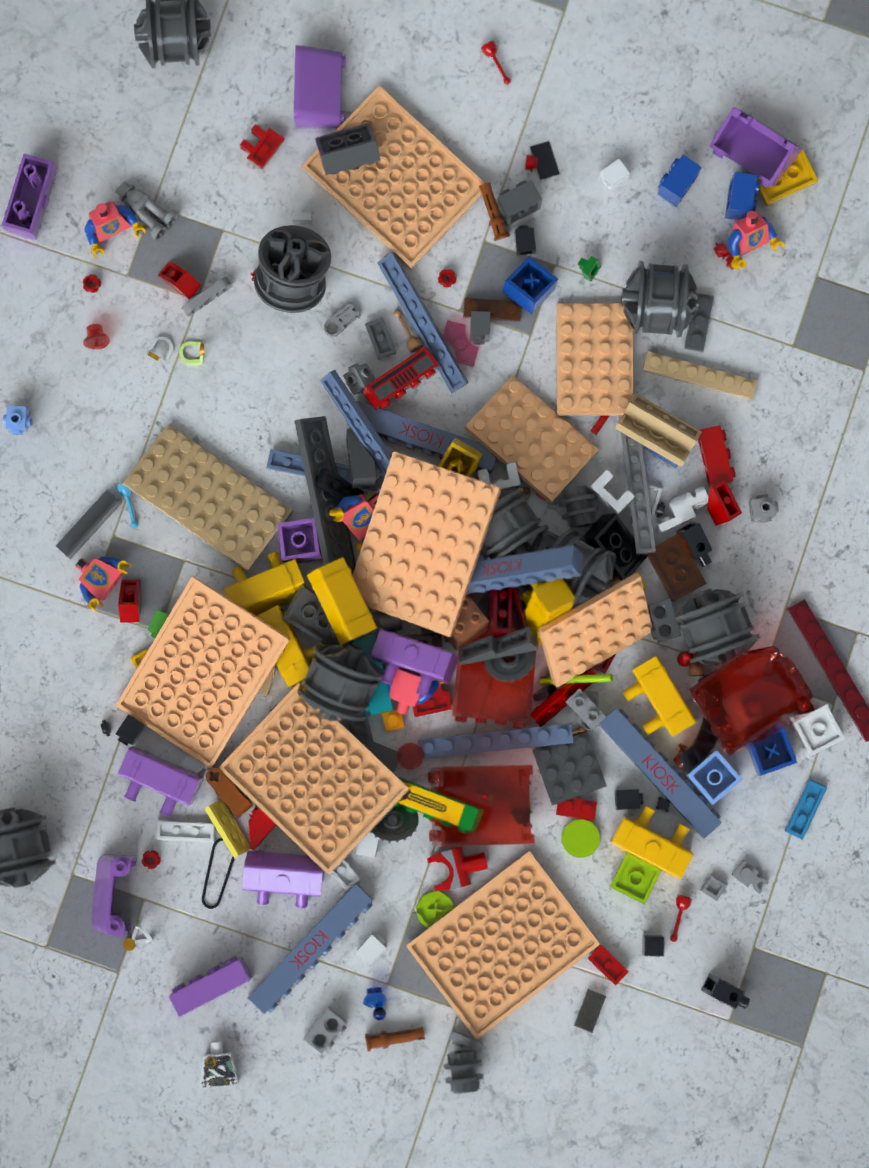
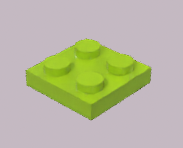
[610,852,662,905]

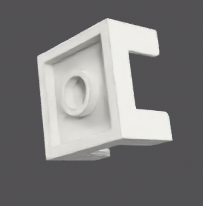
[478,462,521,490]
[590,470,635,515]
[789,704,845,757]

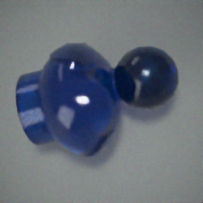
[363,987,387,1021]

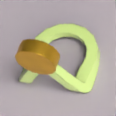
[179,341,204,365]

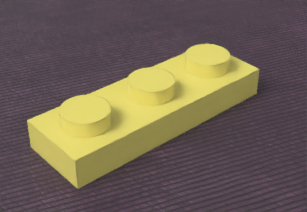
[205,799,251,859]

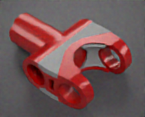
[427,847,488,891]

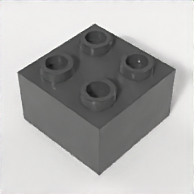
[497,180,542,226]

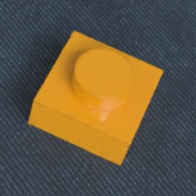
[381,710,405,732]

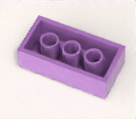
[169,956,252,1017]

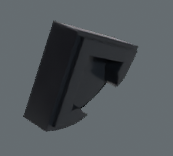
[531,684,557,701]

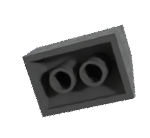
[315,123,380,175]

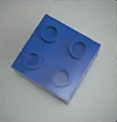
[658,155,702,207]
[725,172,760,220]
[502,256,558,314]
[745,726,797,776]

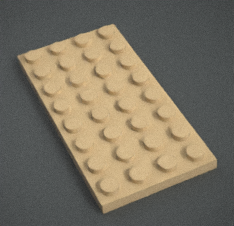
[123,424,293,572]

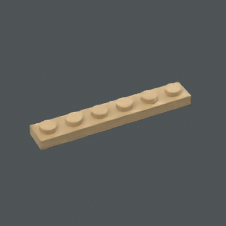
[642,351,758,400]

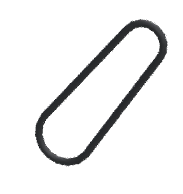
[201,838,234,909]

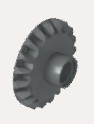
[484,651,535,683]
[371,805,419,843]

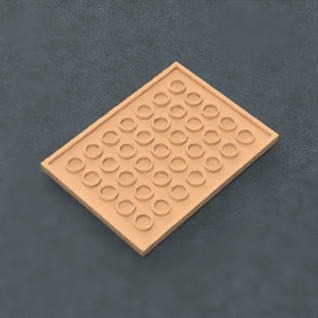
[301,86,485,269]
[352,451,501,637]
[115,576,291,768]
[218,683,410,875]
[406,851,600,1040]

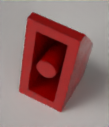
[158,261,201,299]
[707,479,742,526]
[118,580,141,623]
[248,807,277,851]

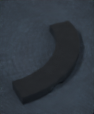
[678,671,724,772]

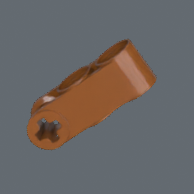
[206,767,253,818]

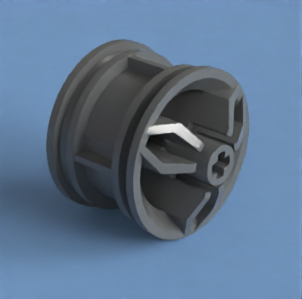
[134,0,211,69]
[254,225,331,313]
[621,261,699,338]
[481,488,549,560]
[543,529,616,610]
[674,588,760,667]
[297,643,384,721]
[0,807,56,888]

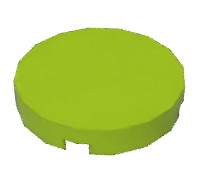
[561,819,600,858]
[416,891,454,928]

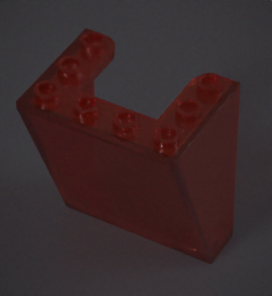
[451,628,536,729]
[428,765,535,846]

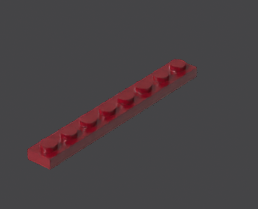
[787,599,869,742]

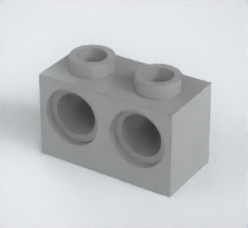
[566,689,606,730]
[303,1007,347,1054]

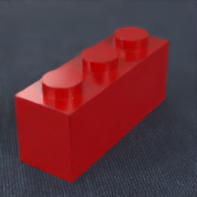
[698,425,736,488]

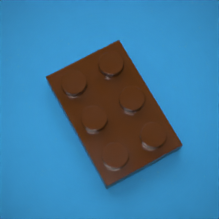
[646,534,707,602]

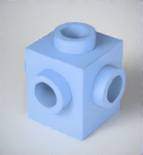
[3,406,32,435]

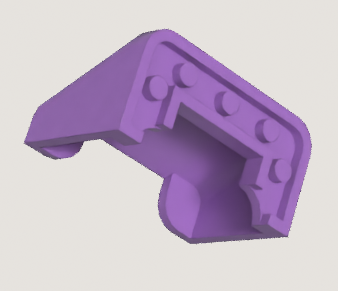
[294,45,346,129]
[709,107,802,188]
[91,854,137,937]

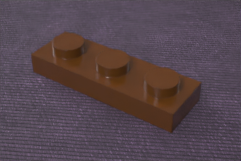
[463,298,521,322]

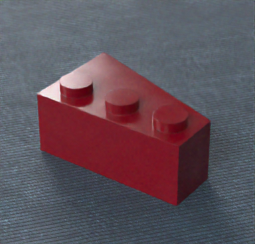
[488,587,527,639]

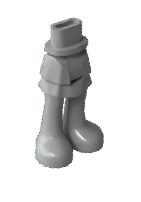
[115,181,179,241]

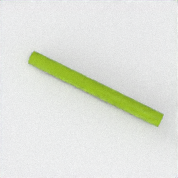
[540,674,613,685]

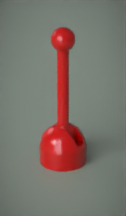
[481,41,511,85]
[677,651,692,667]
[670,895,692,942]

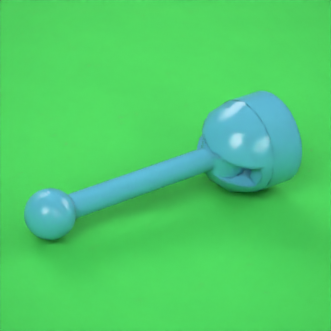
[117,484,138,528]

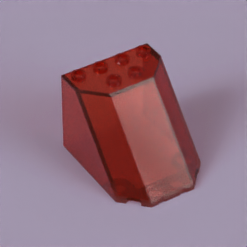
[689,646,815,756]

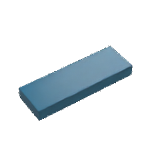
[785,779,827,840]

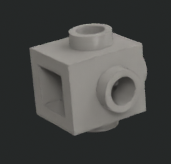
[343,363,375,396]
[748,494,779,523]

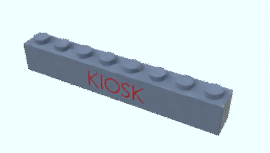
[347,401,497,473]
[466,545,583,595]
[598,708,722,838]
[248,883,373,1014]

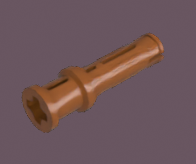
[479,182,510,241]
[365,1027,425,1052]

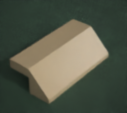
[615,393,702,467]

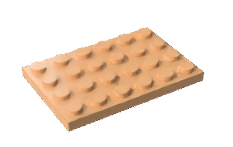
[556,303,633,416]
[464,376,599,504]
[538,573,652,687]

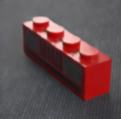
[362,347,439,410]

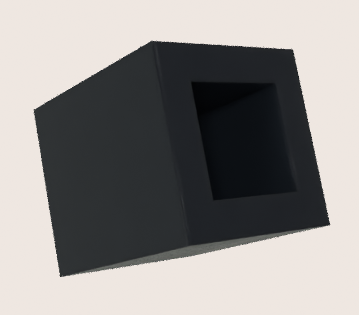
[514,225,536,256]
[116,715,146,746]
[614,789,643,810]
[642,935,664,956]

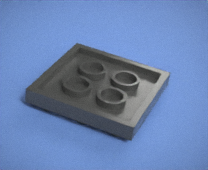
[533,732,607,806]

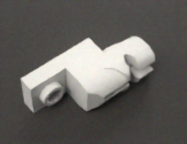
[657,486,709,534]

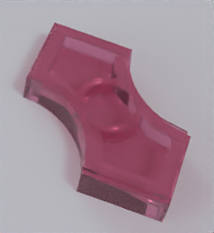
[443,320,479,367]

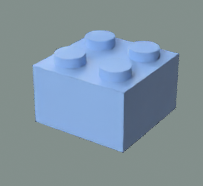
[685,750,742,805]

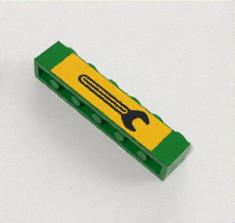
[395,776,484,834]

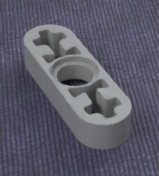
[182,277,232,316]

